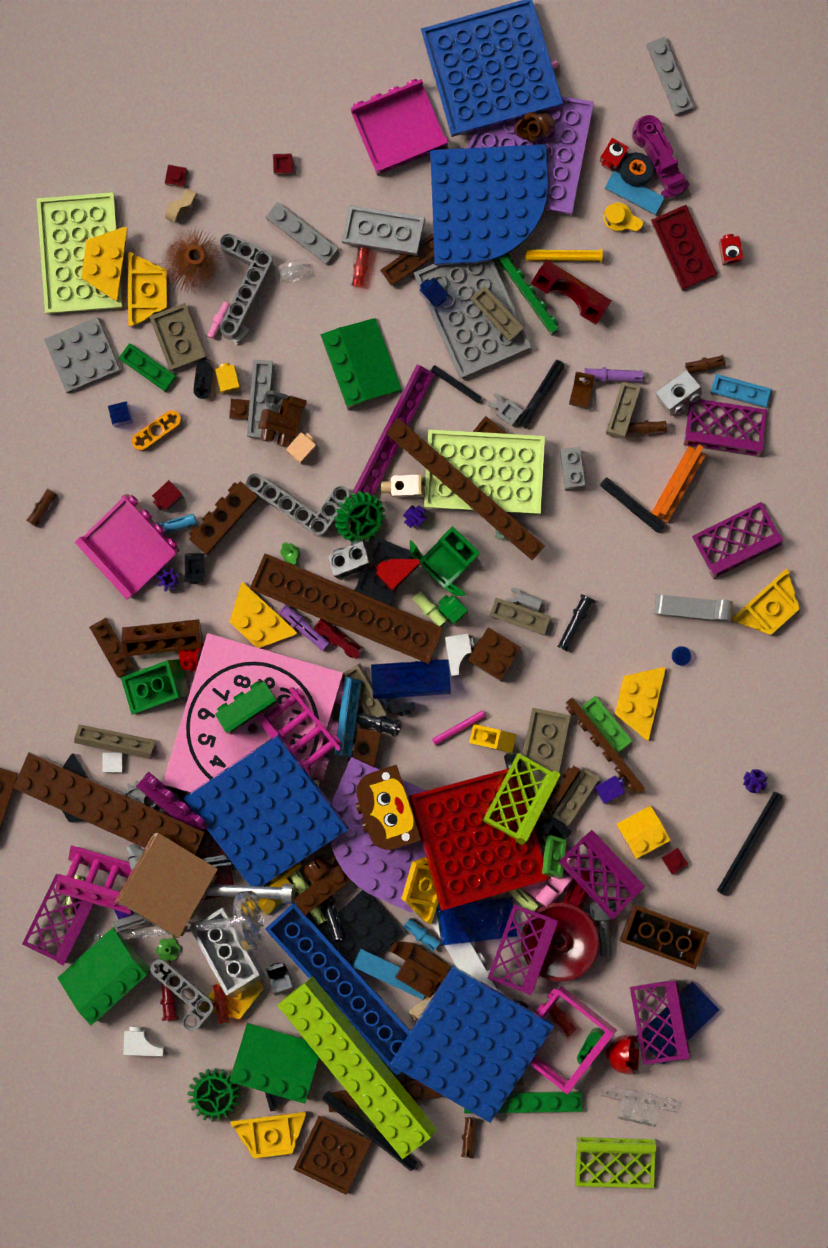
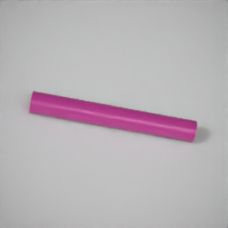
[432,710,486,746]

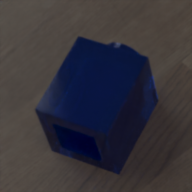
[419,277,449,310]
[108,401,133,427]

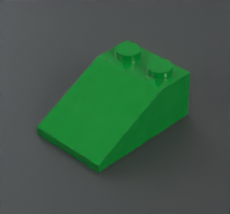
[121,659,190,715]

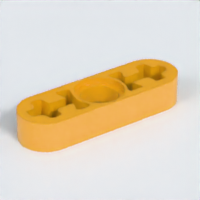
[132,410,181,451]

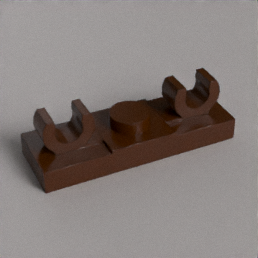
[89,618,135,678]

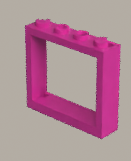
[530,986,617,1094]

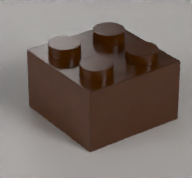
[467,627,521,681]

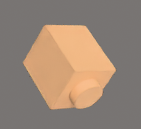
[286,432,316,464]

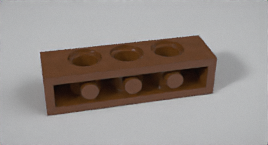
[189,481,258,556]
[122,619,202,657]
[347,728,381,767]

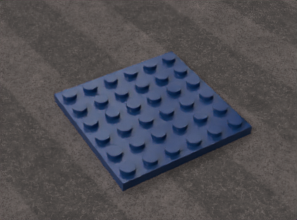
[421,0,563,137]
[184,734,349,886]
[390,965,554,1123]

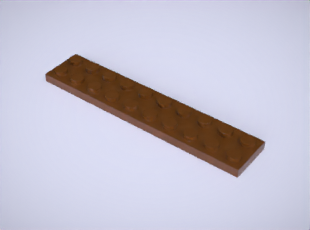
[250,553,444,664]
[13,752,206,856]

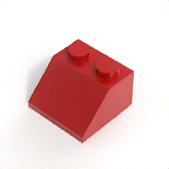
[376,559,420,592]

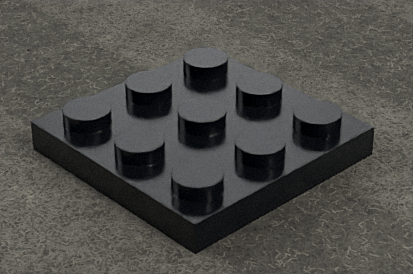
[321,890,404,972]

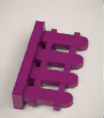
[135,771,208,830]

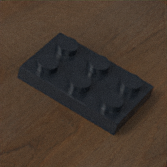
[354,537,411,605]

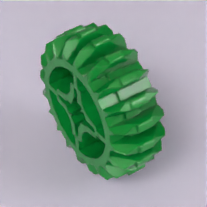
[334,491,386,543]
[187,1068,241,1122]

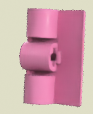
[521,849,584,907]

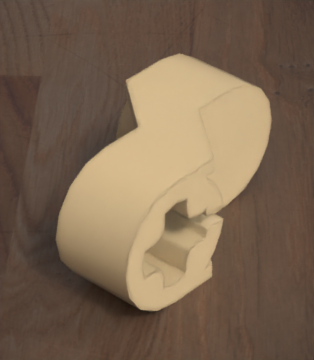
[165,188,197,223]

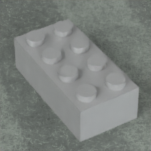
[190,908,266,998]

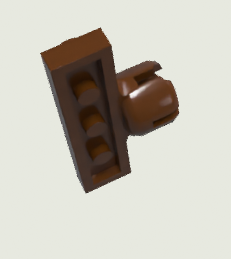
[293,857,352,916]

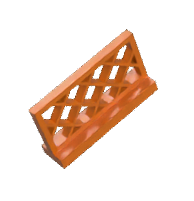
[651,444,706,523]

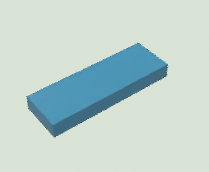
[604,171,664,215]
[710,374,772,408]

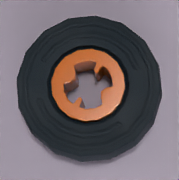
[619,152,654,187]

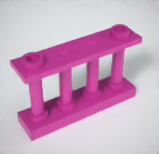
[255,687,342,775]
[55,845,132,914]

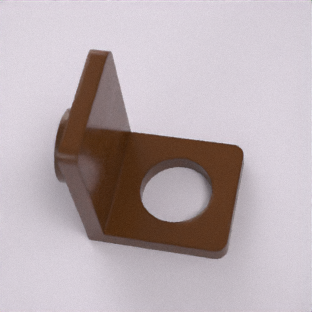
[569,372,595,408]

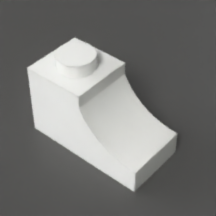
[445,634,474,677]
[123,1026,165,1056]

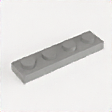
[646,37,693,116]
[266,202,338,265]
[247,359,273,438]

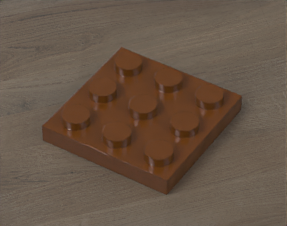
[293,1115,372,1195]

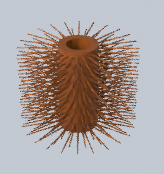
[161,228,223,294]

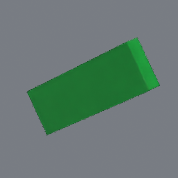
[118,343,177,393]

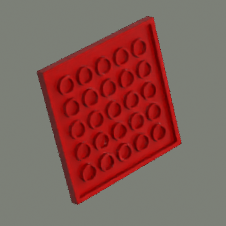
[409,768,549,911]

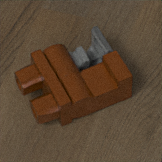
[258,390,307,447]

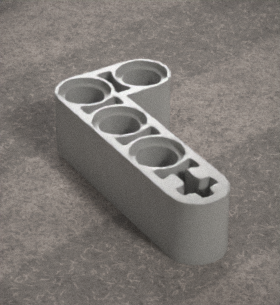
[654,595,733,622]
[150,958,214,1031]

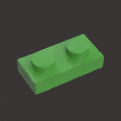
[542,835,567,879]

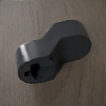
[193,359,214,399]

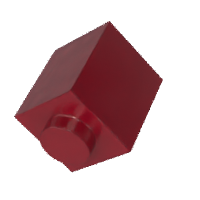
[152,480,183,512]

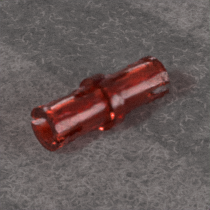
[351,247,370,288]
[212,983,231,1024]
[545,1000,577,1037]

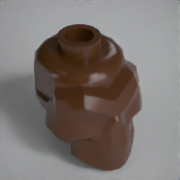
[514,112,555,143]

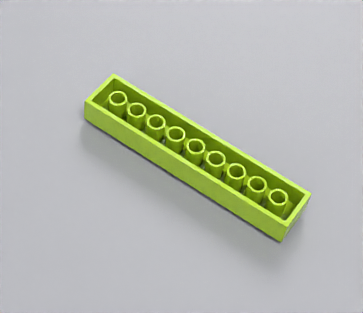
[277,976,437,1159]

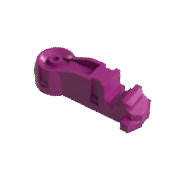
[631,115,690,198]

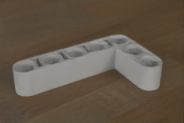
[220,233,272,340]
[246,473,350,536]

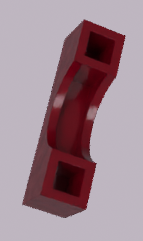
[531,260,612,325]

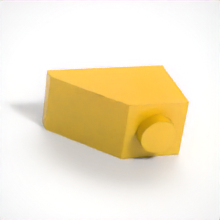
[469,724,517,753]

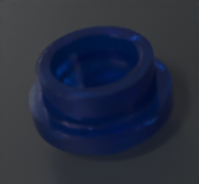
[671,646,691,666]

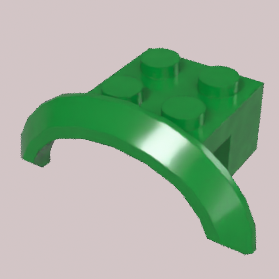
[409,526,480,596]

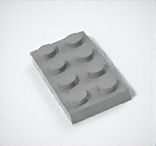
[342,205,425,256]

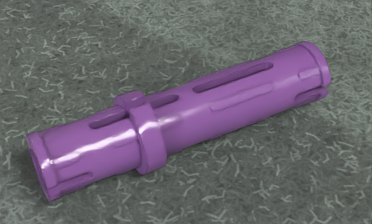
[584,367,643,383]
[278,604,330,651]

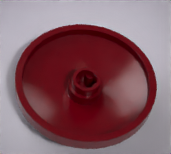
[521,903,600,982]

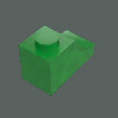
[438,595,468,625]

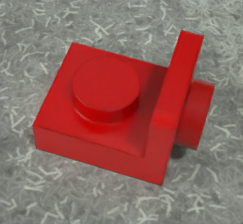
[179,642,204,671]

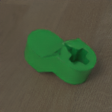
[577,1028,605,1066]

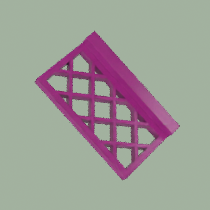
[683,399,767,457]
[692,502,783,579]
[558,830,645,919]
[22,873,94,966]
[487,904,559,995]
[630,979,691,1065]

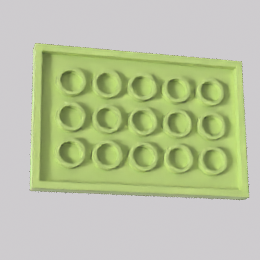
[36,192,123,314]
[424,429,545,514]

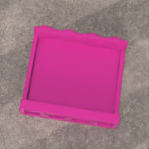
[350,79,448,175]
[74,494,180,600]

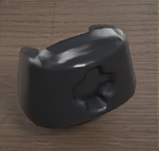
[504,752,521,770]

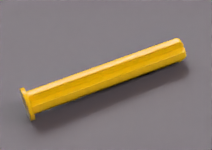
[526,248,603,263]

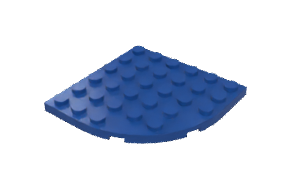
[430,144,548,266]

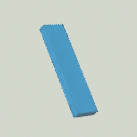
[334,677,362,757]
[353,949,425,1000]

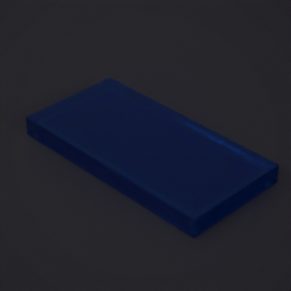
[371,659,451,699]
[436,898,518,946]
[636,981,719,1064]

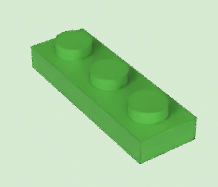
[581,696,632,753]

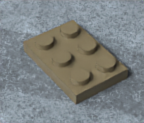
[149,303,207,371]
[521,708,571,773]

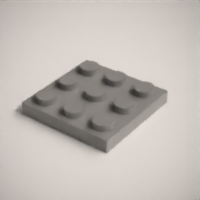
[44,317,120,393]

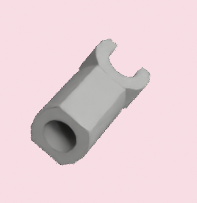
[507,588,542,612]

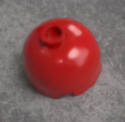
[606,1035,640,1075]

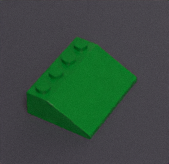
[320,318,402,410]
[57,927,151,1026]
[229,1023,319,1104]

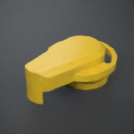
[603,202,643,232]

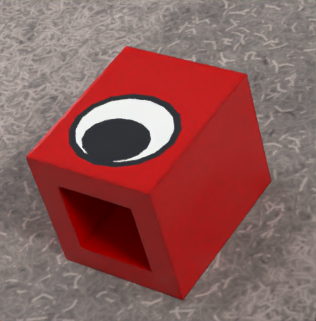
[599,138,629,171]
[718,234,743,265]

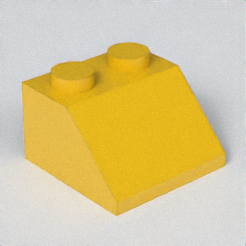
[616,806,671,859]

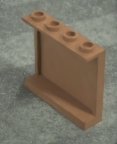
[114,833,218,938]

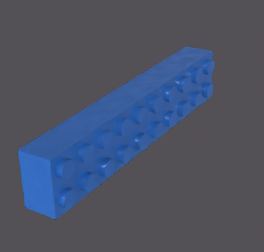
[265,903,411,1076]

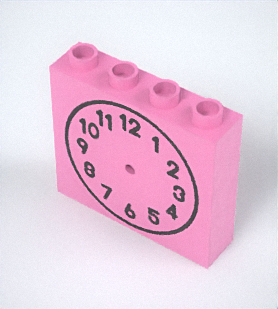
[163,633,344,792]

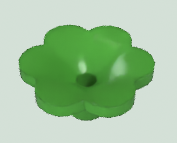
[280,542,300,565]
[156,938,181,961]

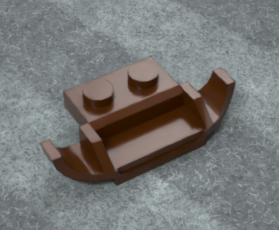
[389,941,451,998]

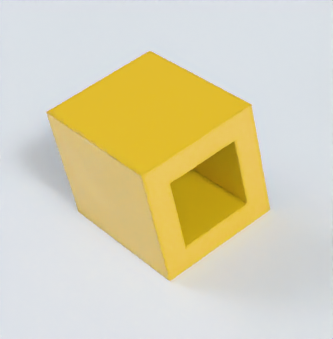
[215,363,241,394]

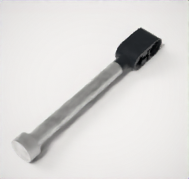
[206,884,295,904]

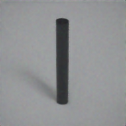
[430,365,482,403]

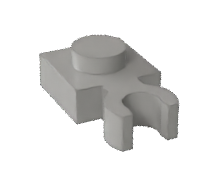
[487,393,523,426]

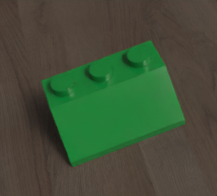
[215,680,278,734]

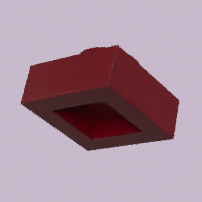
[273,153,293,175]
[165,165,188,188]
[661,847,688,874]

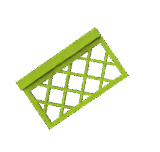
[483,753,561,845]
[575,1137,656,1189]

